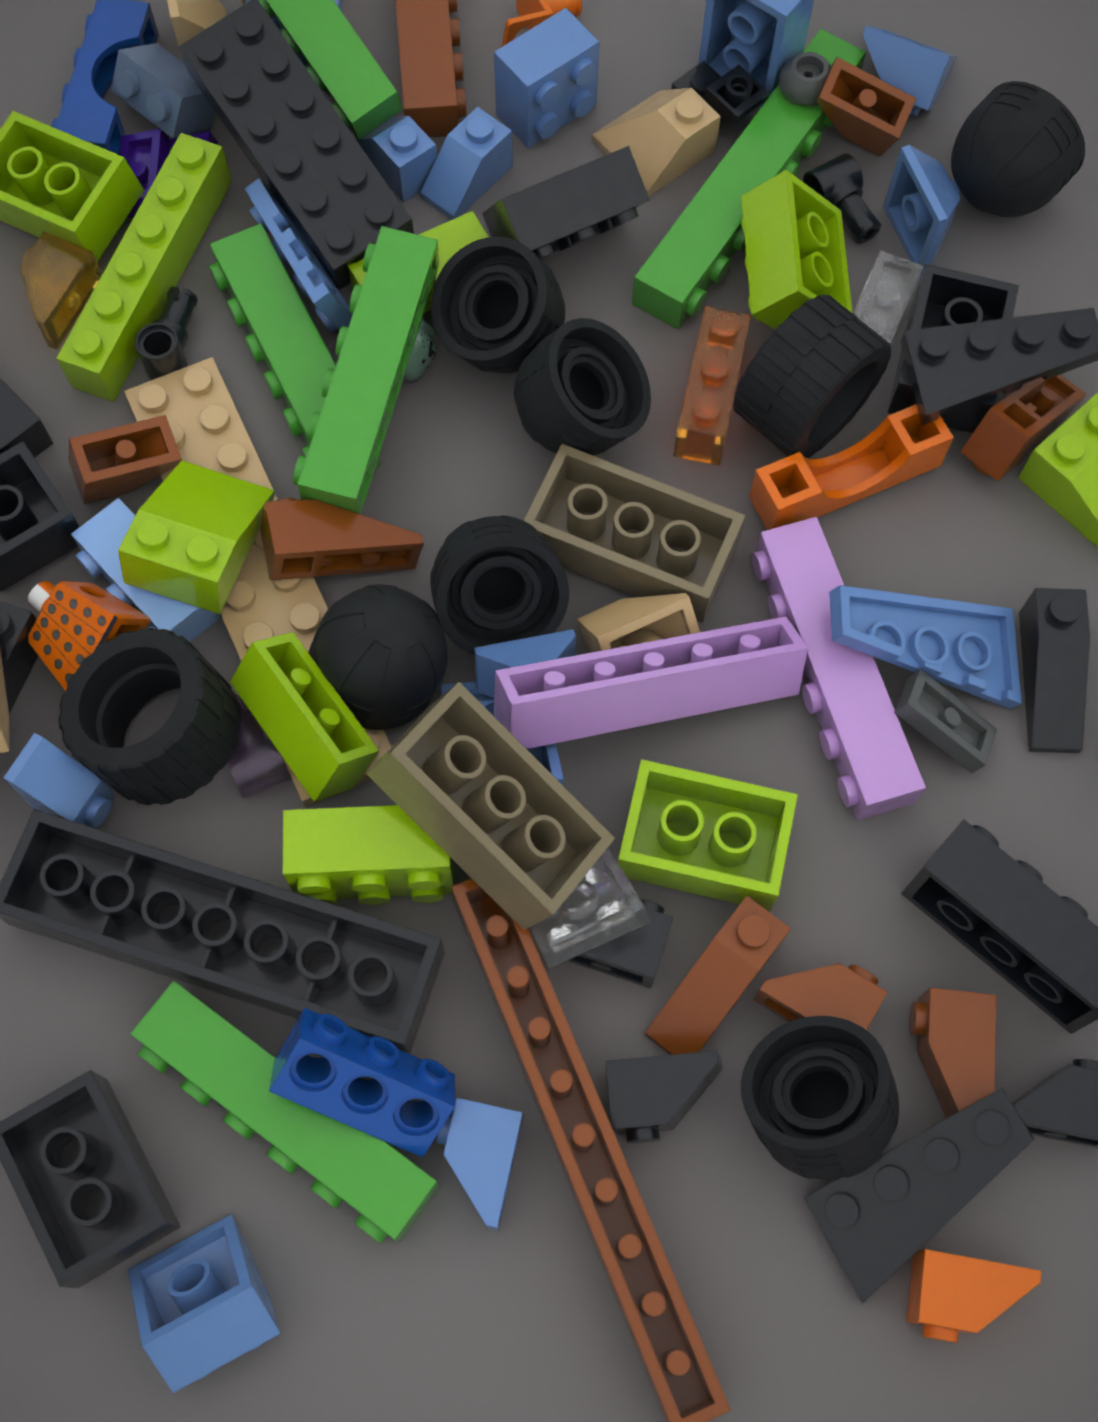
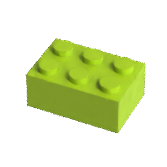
[0,111,144,263]
[741,170,853,330]
[615,759,798,911]
[283,805,455,905]

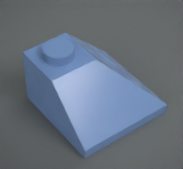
[862,26,957,116]
[883,145,961,278]

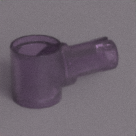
[227,694,292,798]

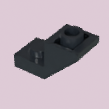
[671,60,770,123]

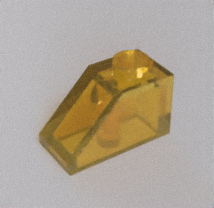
[20,231,102,350]

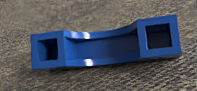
[51,0,159,155]

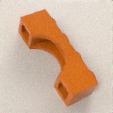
[749,404,954,530]

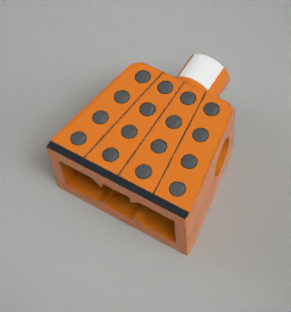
[28,581,151,691]

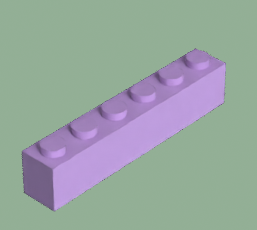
[751,517,926,821]
[494,616,808,749]

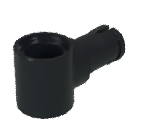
[803,153,881,244]
[135,287,198,380]

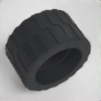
[733,295,891,458]
[58,628,241,805]

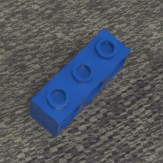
[269,1008,455,1157]

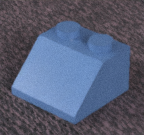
[128,1214,281,1393]

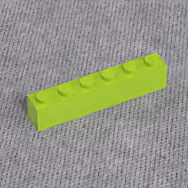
[56,133,233,402]

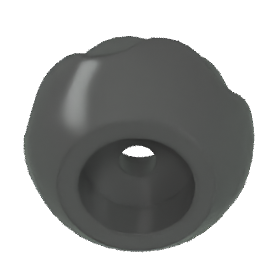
[779,52,831,106]

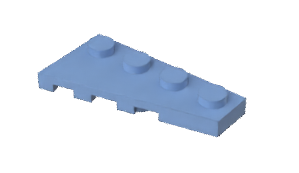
[245,178,353,332]
[829,585,1022,709]

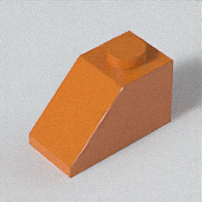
[906,1249,1041,1343]

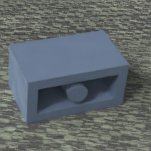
[111,43,215,138]

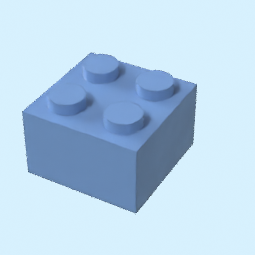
[494,8,600,148]

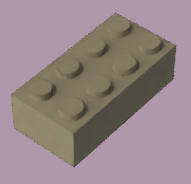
[523,444,746,623]
[366,681,615,930]

